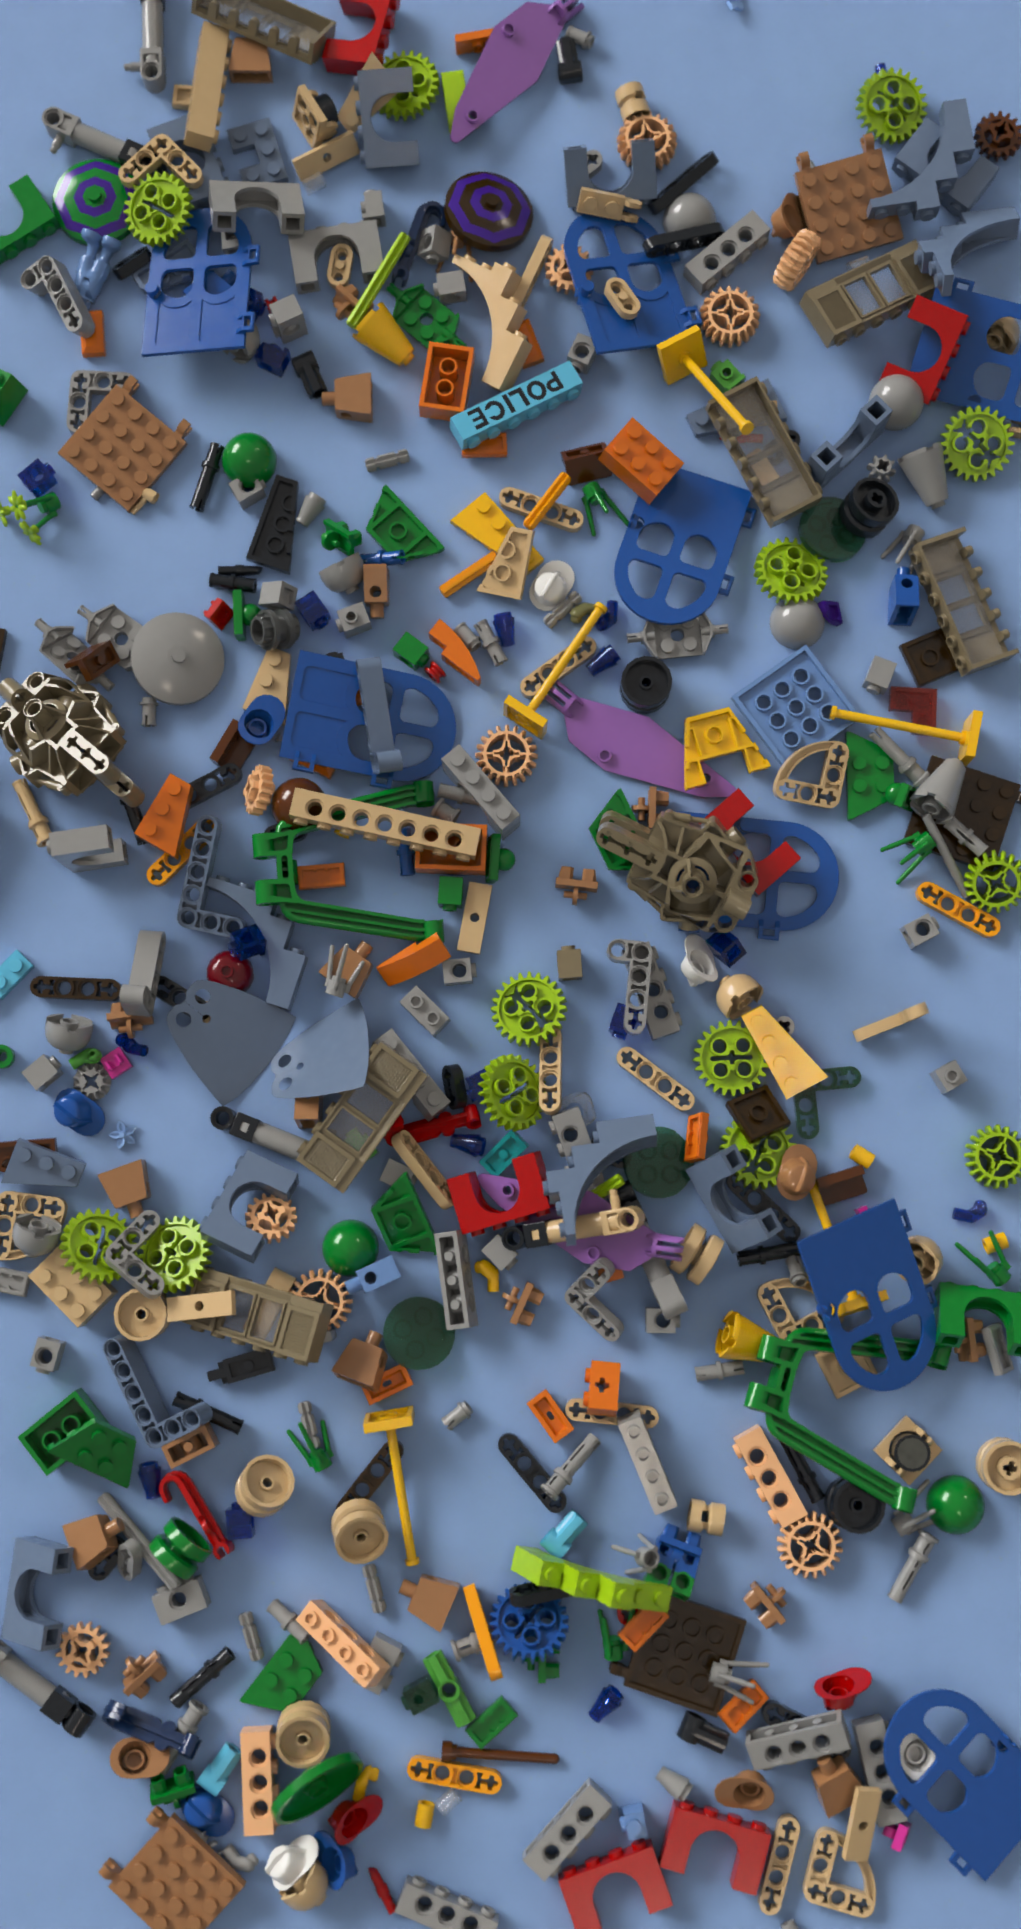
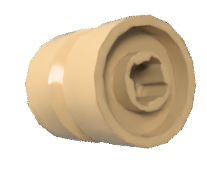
[615,81,650,123]
[687,1498,726,1536]

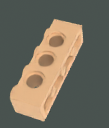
[732,1424,808,1528]
[296,1599,391,1688]
[240,1725,280,1837]

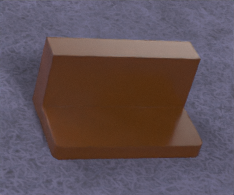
[561,442,612,486]
[64,640,121,682]
[210,719,255,775]
[816,1165,867,1206]

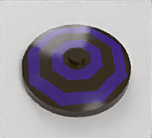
[444,172,533,252]

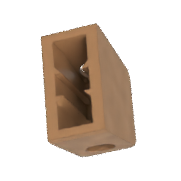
[228,37,273,83]
[321,372,373,423]
[363,564,389,619]
[319,940,373,999]
[294,1096,323,1129]
[98,1159,151,1219]
[331,1330,388,1393]
[62,1514,125,1570]
[398,1574,460,1632]
[811,1754,864,1819]

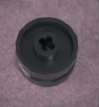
[839,477,899,538]
[620,656,672,714]
[824,1477,886,1534]

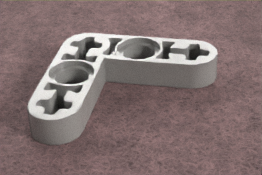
[66,370,137,434]
[105,1210,165,1299]
[564,1257,624,1341]

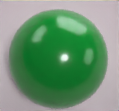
[222,432,277,489]
[322,1219,379,1277]
[926,1475,985,1535]

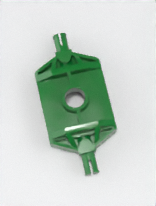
[386,283,467,349]

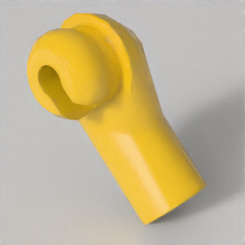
[474,1260,499,1292]
[352,1765,379,1802]

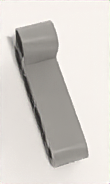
[20,255,95,338]
[119,930,166,1017]
[606,939,653,1036]

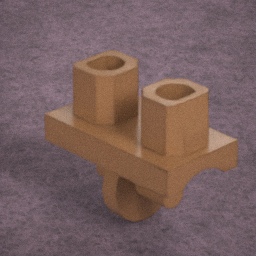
[332,284,374,320]
[631,786,669,829]
[555,866,598,906]
[106,1002,154,1039]
[502,1281,544,1326]
[954,1317,986,1362]
[743,1581,787,1629]
[122,1650,167,1699]

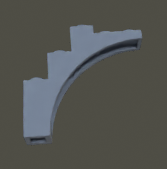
[866,98,975,221]
[914,207,1020,297]
[207,875,308,1012]
[542,1114,657,1246]

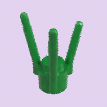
[581,481,629,537]
[880,831,937,885]
[955,1230,1011,1287]
[286,1420,334,1473]
[598,1608,636,1661]

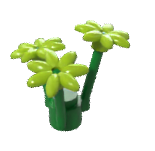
[0,490,61,545]

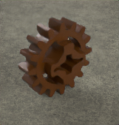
[973,111,1021,162]

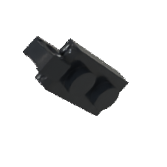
[207,1349,276,1384]

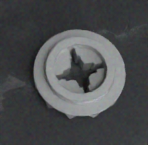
[73,1063,111,1101]

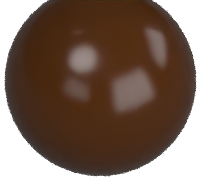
[271,778,324,830]

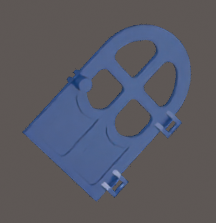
[141,208,261,357]
[563,210,703,355]
[910,277,1021,422]
[614,468,757,625]
[279,650,456,790]
[674,811,839,941]
[796,1198,938,1391]
[883,1689,1021,1882]

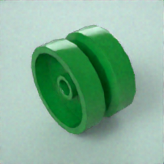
[149,1516,213,1580]

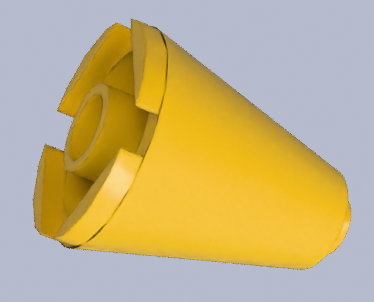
[352,302,415,366]
[715,1311,776,1363]

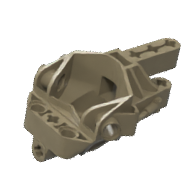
[0,672,145,807]
[596,809,758,933]

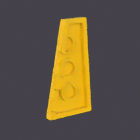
[450,492,544,575]
[741,1005,828,1099]

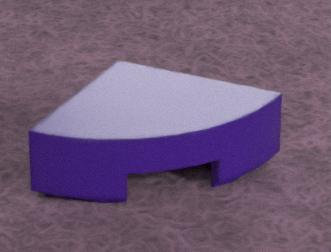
[817,600,843,626]

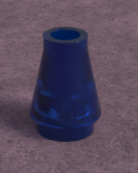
[492,612,515,647]
[586,645,621,677]
[450,1133,486,1157]
[137,1461,161,1500]
[588,1684,624,1723]

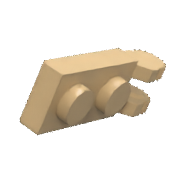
[576,187,642,223]

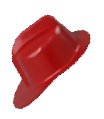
[814,1667,872,1710]
[328,1794,383,1845]

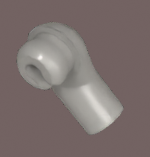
[222,1843,258,1873]

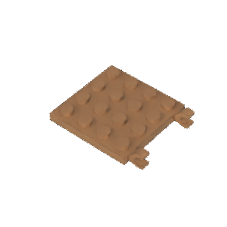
[794,133,904,265]
[58,375,192,513]
[98,1805,247,1929]

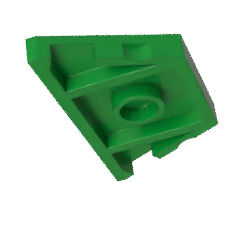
[366,485,445,562]
[845,731,894,821]
[588,788,637,871]
[371,1172,437,1255]
[47,1417,136,1488]
[240,1633,323,1711]

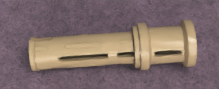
[12,778,51,847]

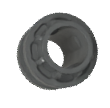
[250,608,300,651]

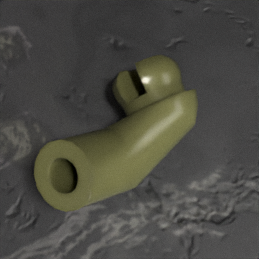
[570,602,595,624]

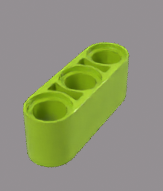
[441,69,470,134]

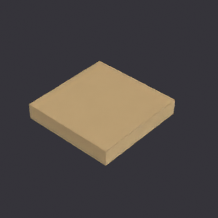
[814,1352,878,1399]

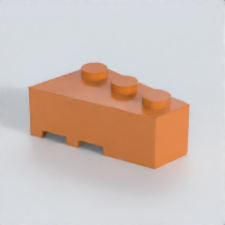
[134,773,194,860]

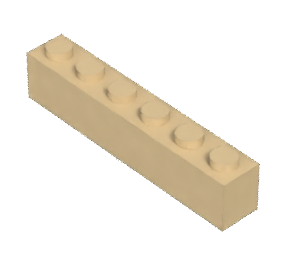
[183,21,232,153]

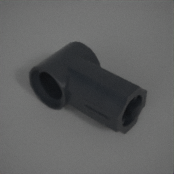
[556,36,583,85]
[291,350,328,399]
[676,1710,730,1754]

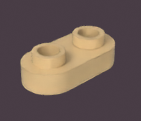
[327,243,354,289]
[604,277,641,320]

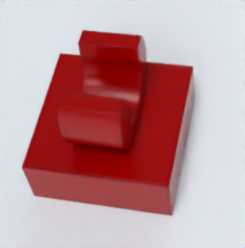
[203,597,233,631]

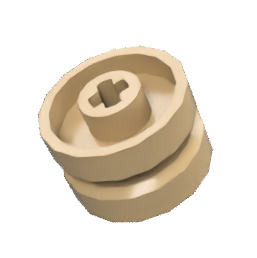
[668,1223,725,1286]
[114,1287,171,1342]
[976,1437,1021,1495]
[235,1454,295,1518]
[331,1498,389,1564]
[276,1700,331,1768]

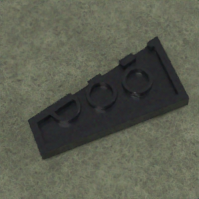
[246,475,299,575]

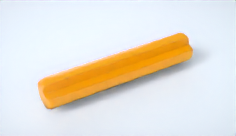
[523,472,571,530]
[439,551,497,598]

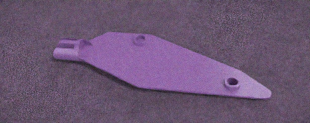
[450,0,584,143]
[544,680,736,797]
[477,1173,685,1271]

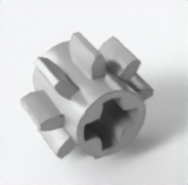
[866,454,896,483]

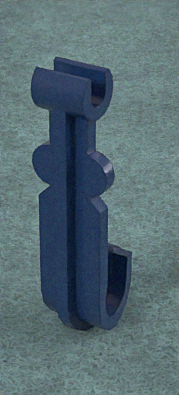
[391,201,446,288]
[102,1699,202,1760]

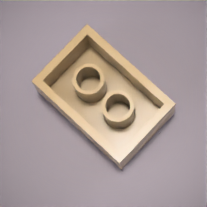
[28,1245,118,1328]

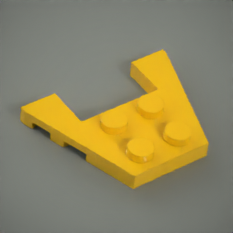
[684,707,771,791]

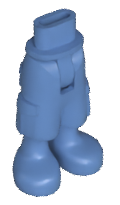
[74,228,122,311]

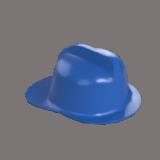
[238,695,285,745]
[53,1088,105,1136]
[181,1784,235,1837]
[313,1830,358,1890]

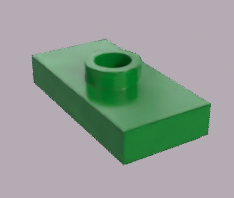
[465,1695,518,1750]

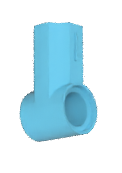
[540,1509,588,1558]
[196,1741,241,1797]

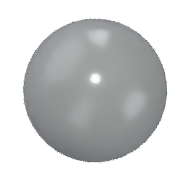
[663,193,716,240]
[869,374,924,431]
[770,599,825,649]

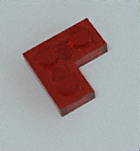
[888,686,937,736]

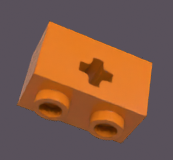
[583,1360,621,1417]

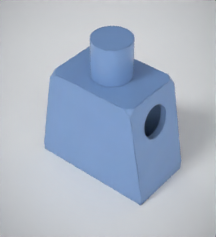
[344,1255,401,1295]

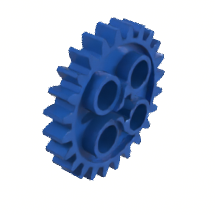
[489,1582,569,1664]

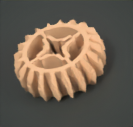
[617,111,677,171]
[773,229,821,292]
[700,285,760,349]
[475,725,538,787]
[289,1268,353,1331]
[777,1510,843,1579]

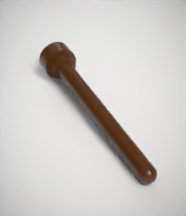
[441,1740,560,1764]

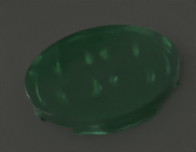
[798,497,866,563]
[623,1127,694,1199]
[383,1297,455,1370]

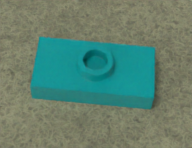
[479,1129,529,1176]

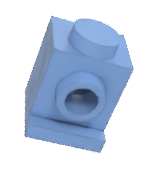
[618,1802,648,1841]

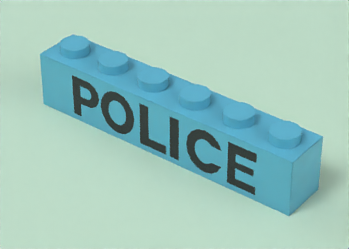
[449,360,583,451]

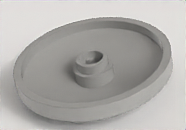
[131,612,224,705]

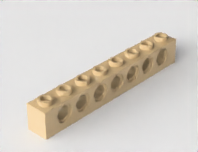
[289,787,481,862]

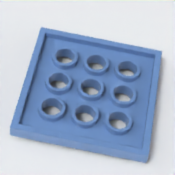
[731,644,858,766]

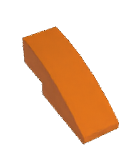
[429,619,481,687]
[376,932,451,987]

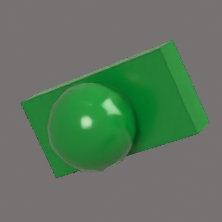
[232,589,261,641]
[885,782,916,812]
[485,833,516,884]

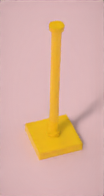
[656,325,754,435]
[503,602,608,740]
[829,705,983,766]
[810,1181,889,1318]
[363,1405,420,1566]

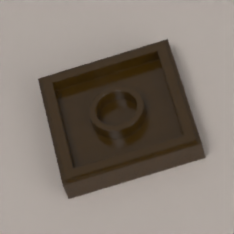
[899,628,959,688]
[725,1084,791,1145]

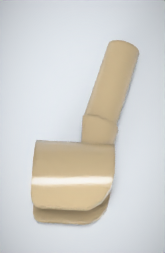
[130,488,159,515]

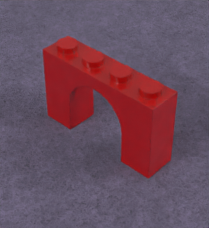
[322,0,400,75]
[879,295,971,406]
[698,788,801,897]
[446,1151,556,1237]
[658,1799,772,1896]
[558,1838,673,1929]

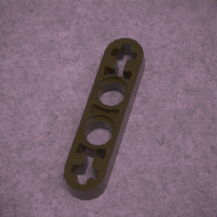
[30,976,122,1001]
[336,1440,404,1509]

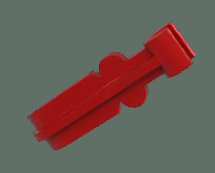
[384,1104,482,1147]
[159,1470,235,1560]

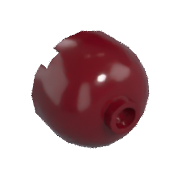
[207,951,254,992]

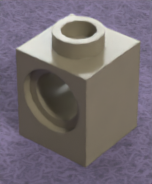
[557,945,583,981]

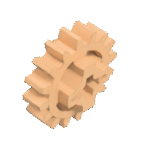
[545,244,593,294]
[243,764,275,816]
[245,1193,297,1244]
[56,1621,111,1678]

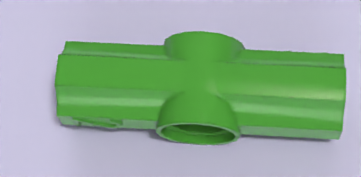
[423,1649,477,1728]

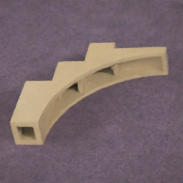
[451,254,533,392]

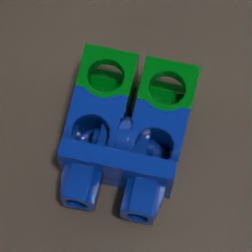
[642,1523,703,1601]

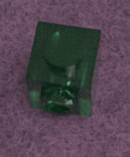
[401,1674,440,1716]

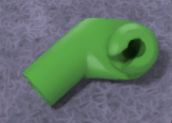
[68,1048,102,1070]

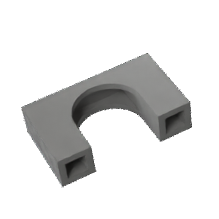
[209,180,305,235]
[288,219,383,294]
[441,744,520,840]
[46,824,129,873]

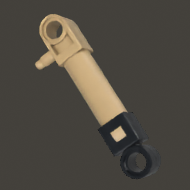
[501,1189,645,1251]

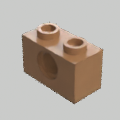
[161,1422,220,1469]

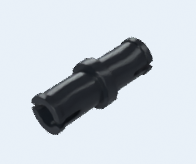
[209,573,257,593]

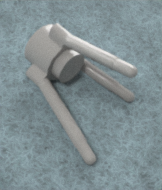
[880,524,925,575]
[324,943,365,998]
[891,1479,936,1537]
[611,1533,659,1575]
[709,1658,769,1705]

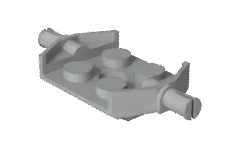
[77,604,143,671]
[627,613,729,659]
[34,618,115,692]

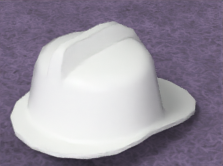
[529,560,575,611]
[681,934,718,987]
[900,1726,935,1781]
[264,1834,319,1891]

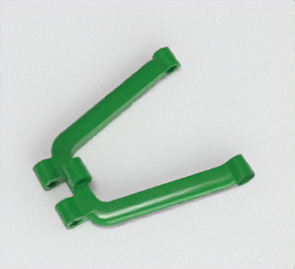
[252,780,445,943]
[743,1327,952,1514]

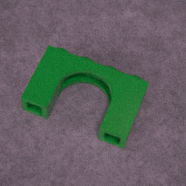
[0,174,60,264]
[934,1282,1021,1357]

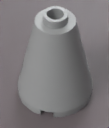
[897,442,948,510]
[909,758,966,824]

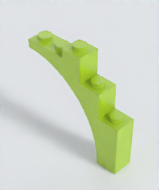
[511,1545,673,1613]

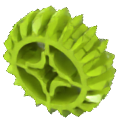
[964,850,1021,913]
[964,1124,1021,1189]

